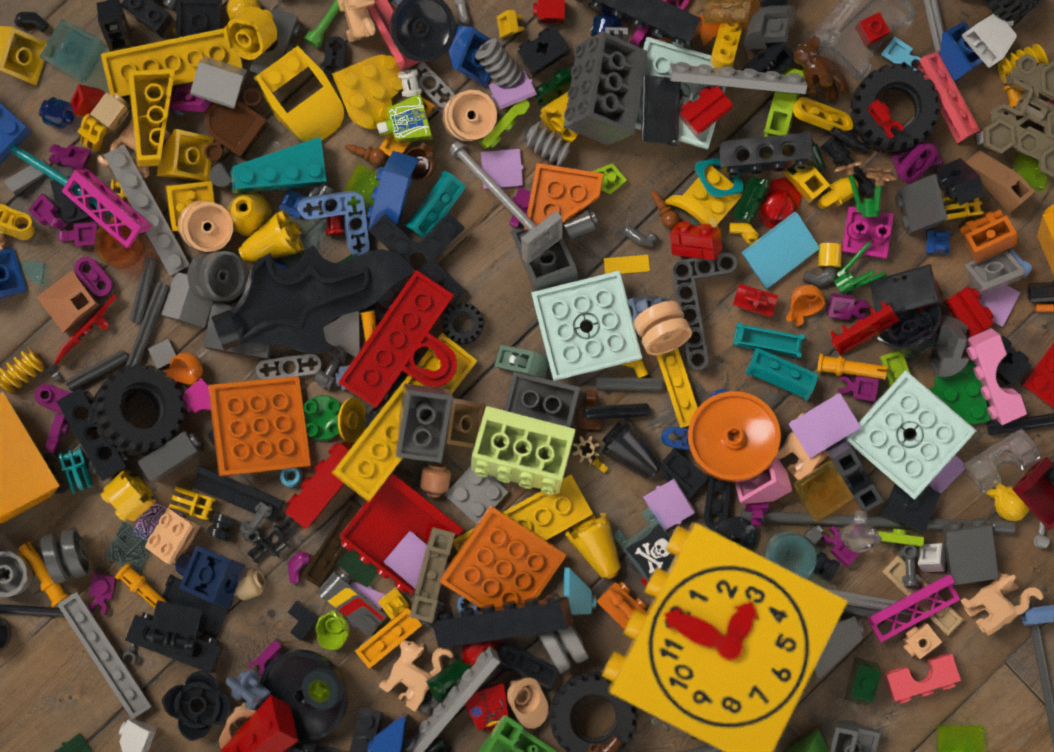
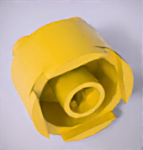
[224,6,277,60]
[101,469,156,521]

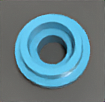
[280,468,303,487]

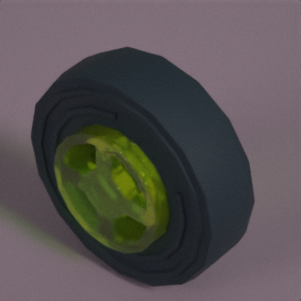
[302,667,344,710]

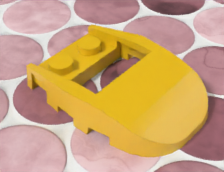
[254,45,344,142]

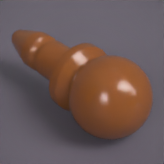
[345,145,387,166]
[651,190,679,229]

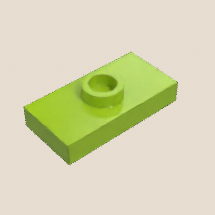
[874,529,924,546]

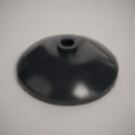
[390,0,456,62]

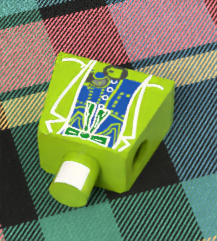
[377,94,432,143]

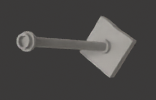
[449,141,562,264]

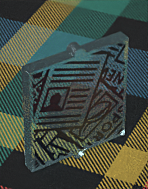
[105,521,151,573]

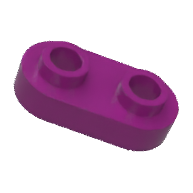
[897,142,936,183]
[74,257,113,297]
[34,384,71,414]

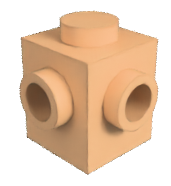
[902,623,942,659]

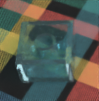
[40,18,106,85]

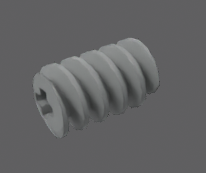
[475,38,522,87]
[521,122,571,167]

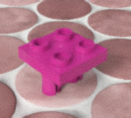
[842,207,894,259]

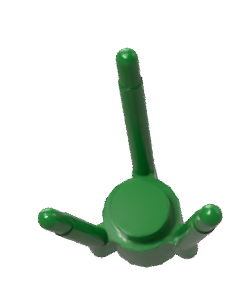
[834,241,886,294]

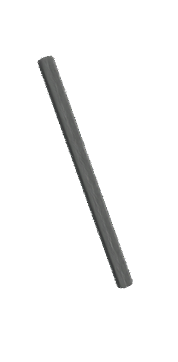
[87,282,169,474]

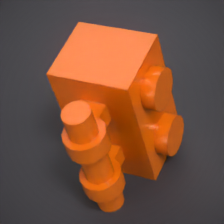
[958,209,1017,264]
[596,582,648,629]

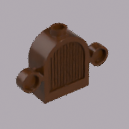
[203,88,269,162]

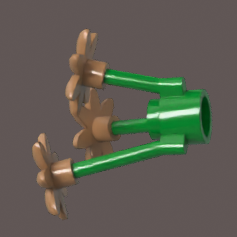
[834,162,896,217]

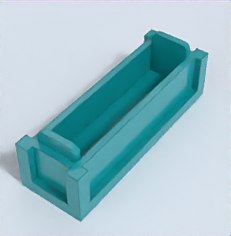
[404,170,467,238]
[732,322,805,359]
[745,347,819,401]

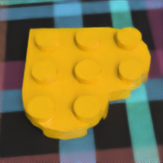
[332,55,403,130]

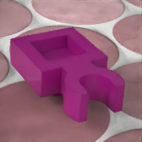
[826,293,869,320]
[837,375,879,402]
[45,413,70,453]
[821,526,863,568]
[89,573,117,615]

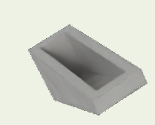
[4,159,46,195]

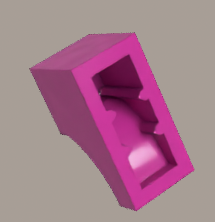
[182,378,211,414]

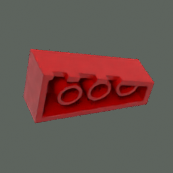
[285,440,355,529]
[220,695,298,752]

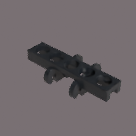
[247,517,300,563]

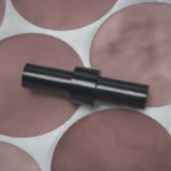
[830,126,870,154]

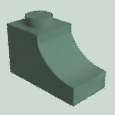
[495,345,549,379]

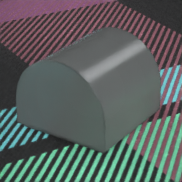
[210,163,232,190]

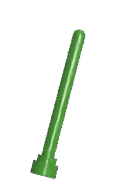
[304,0,340,49]

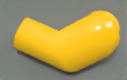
[729,223,759,245]

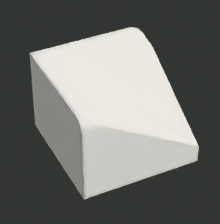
[918,543,946,572]

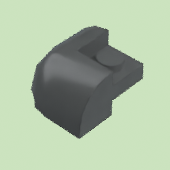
[744,5,797,49]
[929,315,969,377]
[830,720,880,752]

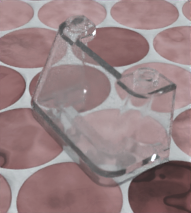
[809,0,917,81]

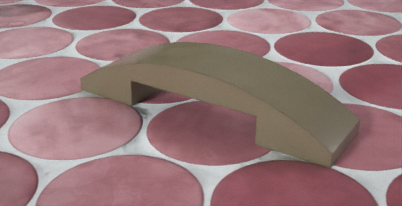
[410,527,455,623]

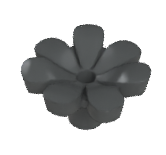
[417,690,445,714]

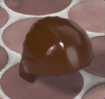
[406,142,436,181]

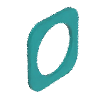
[695,158,744,197]

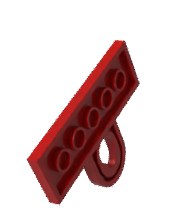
[338,270,457,409]

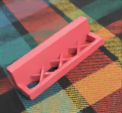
[367,0,419,72]
[915,51,980,143]

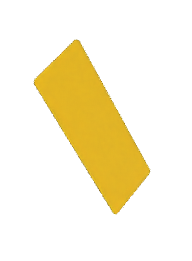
[604,255,650,274]

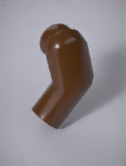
[587,735,622,752]

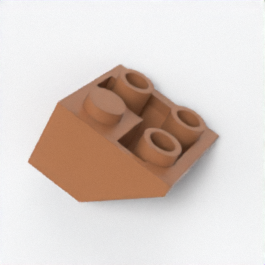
[36,270,100,333]

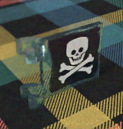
[613,507,675,583]

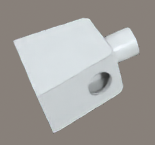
[961,14,1017,68]

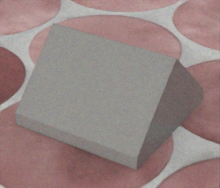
[190,56,248,109]
[964,250,1025,296]
[161,272,213,328]

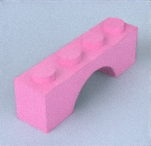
[966,328,1027,425]

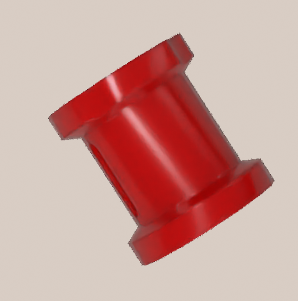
[325,210,345,236]

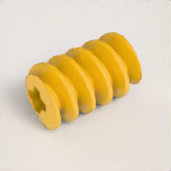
[997,44,1049,84]
[0,346,44,394]

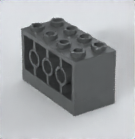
[564,32,647,145]

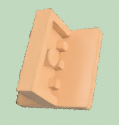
[145,508,201,565]

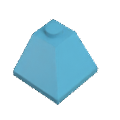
[564,567,596,615]

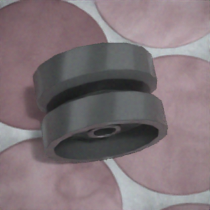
[187,251,247,301]
[41,527,90,584]

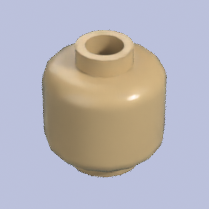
[234,567,266,601]

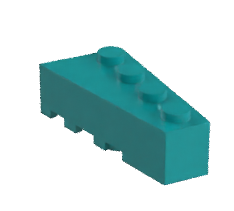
[230,137,326,194]

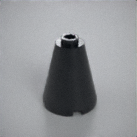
[597,417,660,479]

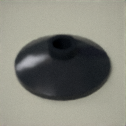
[713,516,757,551]

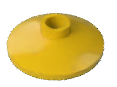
[338,398,367,443]

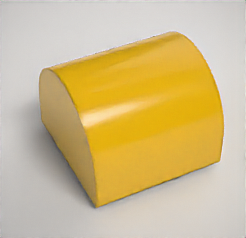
[818,243,842,268]

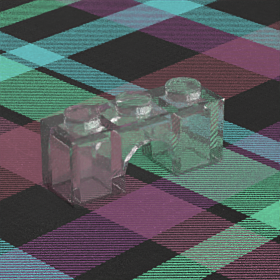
[964,429,1041,494]

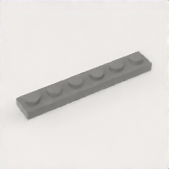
[668,62,807,94]
[104,144,190,276]
[57,591,152,719]
[404,646,500,752]

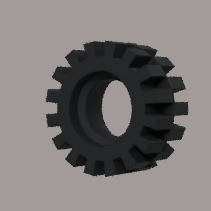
[443,302,484,344]

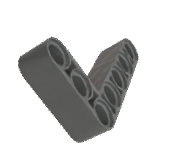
[671,253,737,371]

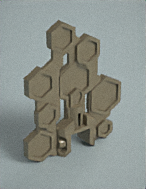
[983,54,1054,179]

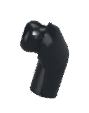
[14,12,49,33]

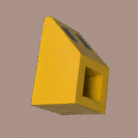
[783,166,830,203]

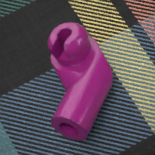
[288,551,311,583]

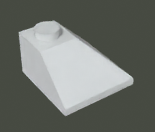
[119,718,157,752]

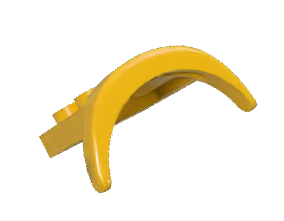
[664,165,743,227]

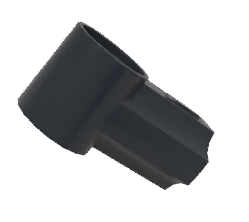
[1027,280,1054,303]

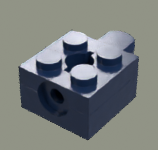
[175,545,246,608]

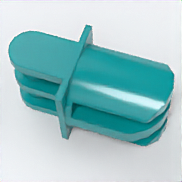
[59,447,94,494]

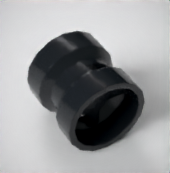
[207,512,236,541]
[809,551,840,582]

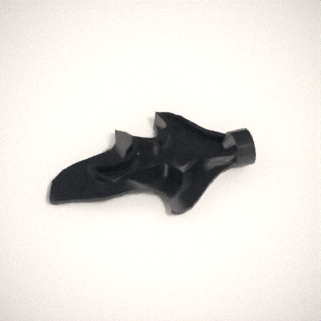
[211,245,415,354]

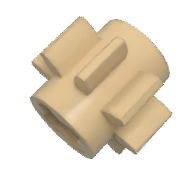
[572,436,599,463]

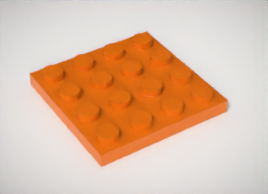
[208,376,311,477]
[439,505,567,608]

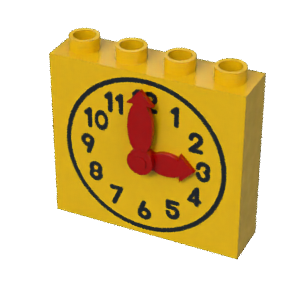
[602,523,847,752]

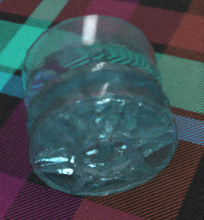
[765,531,816,579]

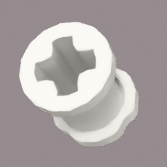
[398,69,422,97]

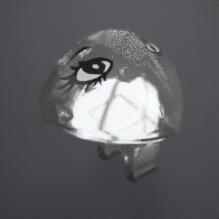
[839,511,882,553]

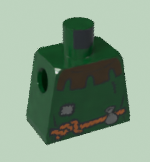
[844,657,881,705]

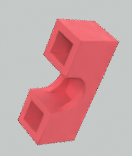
[883,653,961,703]

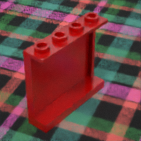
[339,472,464,594]

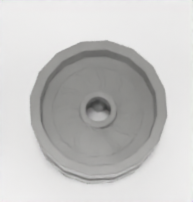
[538,625,589,674]

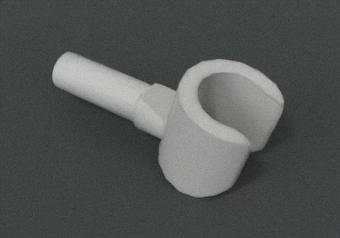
[1033,521,1050,549]

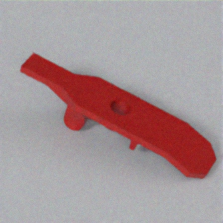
[54,294,117,365]

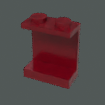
[1012,456,1054,530]

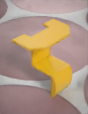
[588,456,609,473]

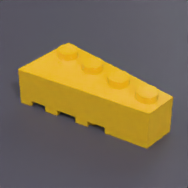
[128,69,175,167]

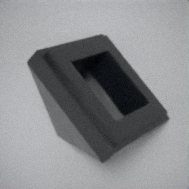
[424,737,452,752]

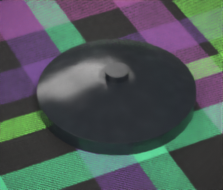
[260,649,348,741]

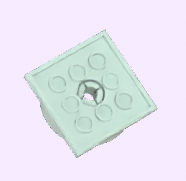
[635,37,734,150]
[531,270,642,381]
[845,370,976,500]

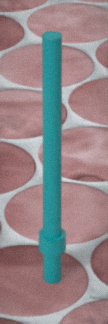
[11,145,121,222]

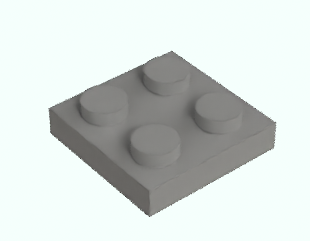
[445,466,508,524]

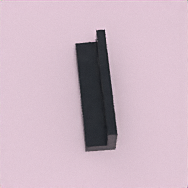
[192,466,285,522]

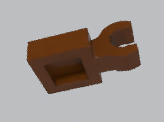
[578,390,601,430]

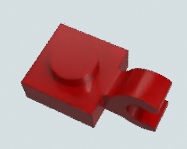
[867,99,904,139]

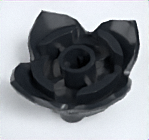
[877,305,941,358]
[161,670,232,741]

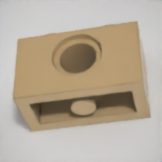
[90,92,132,135]

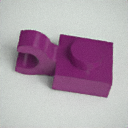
[49,144,91,169]
[509,187,531,229]
[28,193,67,231]
[58,222,99,247]
[745,502,769,526]
[248,639,283,677]

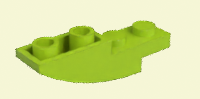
[764,67,804,157]

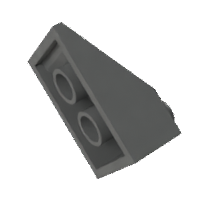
[895,174,947,235]
[510,226,579,292]
[203,303,273,359]
[504,372,581,428]
[395,383,453,463]

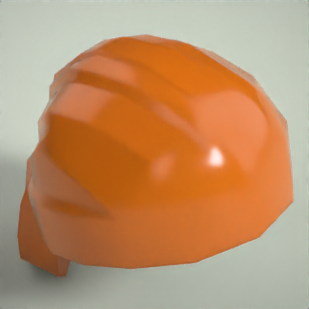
[786,284,825,327]
[164,352,203,386]

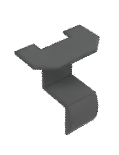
[43,363,61,382]

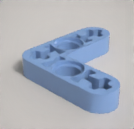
[297,191,369,255]

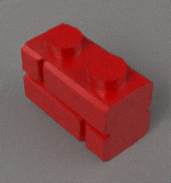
[679,85,733,137]
[670,221,722,260]
[943,286,994,338]

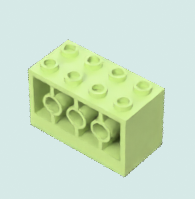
[471,406,575,495]

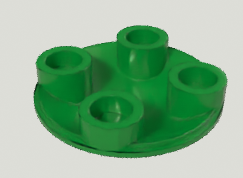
[303,395,342,440]

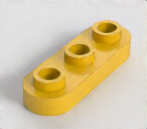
[710,19,742,69]
[792,97,853,133]

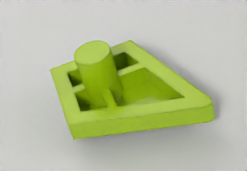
[591,163,627,195]

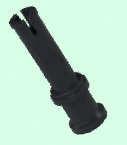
[820,136,875,196]

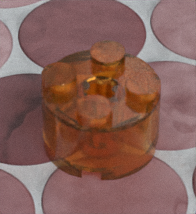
[94,221,145,269]

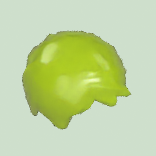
[316,610,350,650]

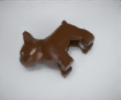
[793,35,849,101]

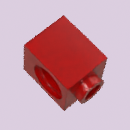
[533,0,565,23]
[855,12,890,48]

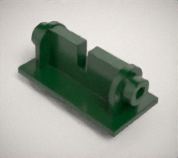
[532,68,572,108]
[732,175,771,225]
[426,658,473,701]

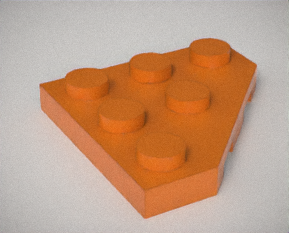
[524,163,604,231]

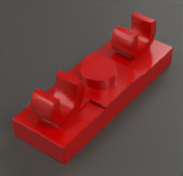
[830,301,900,356]

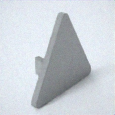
[323,311,360,357]

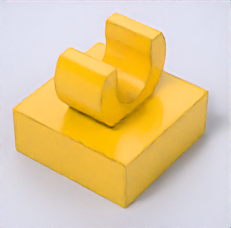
[497,10,524,38]
[377,587,409,620]

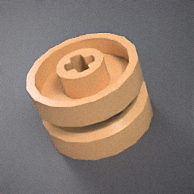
[442,90,497,142]
[178,200,233,252]
[633,301,692,355]

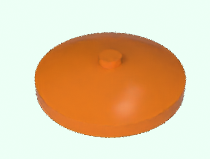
[688,391,780,482]

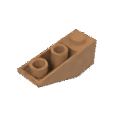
[966,150,1035,214]

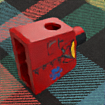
[465,682,509,734]

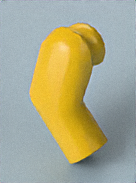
[621,359,648,378]

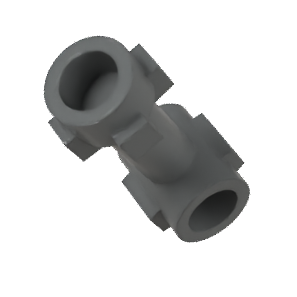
[314,347,348,390]
[240,500,273,543]
[901,544,920,588]

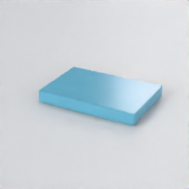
[741,212,820,289]

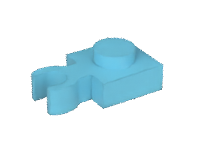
[881,36,921,72]

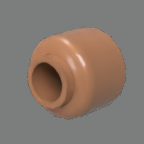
[420,462,451,497]

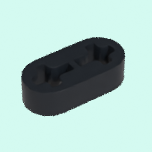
[323,36,347,80]
[42,453,70,494]

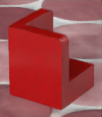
[70,84,105,120]

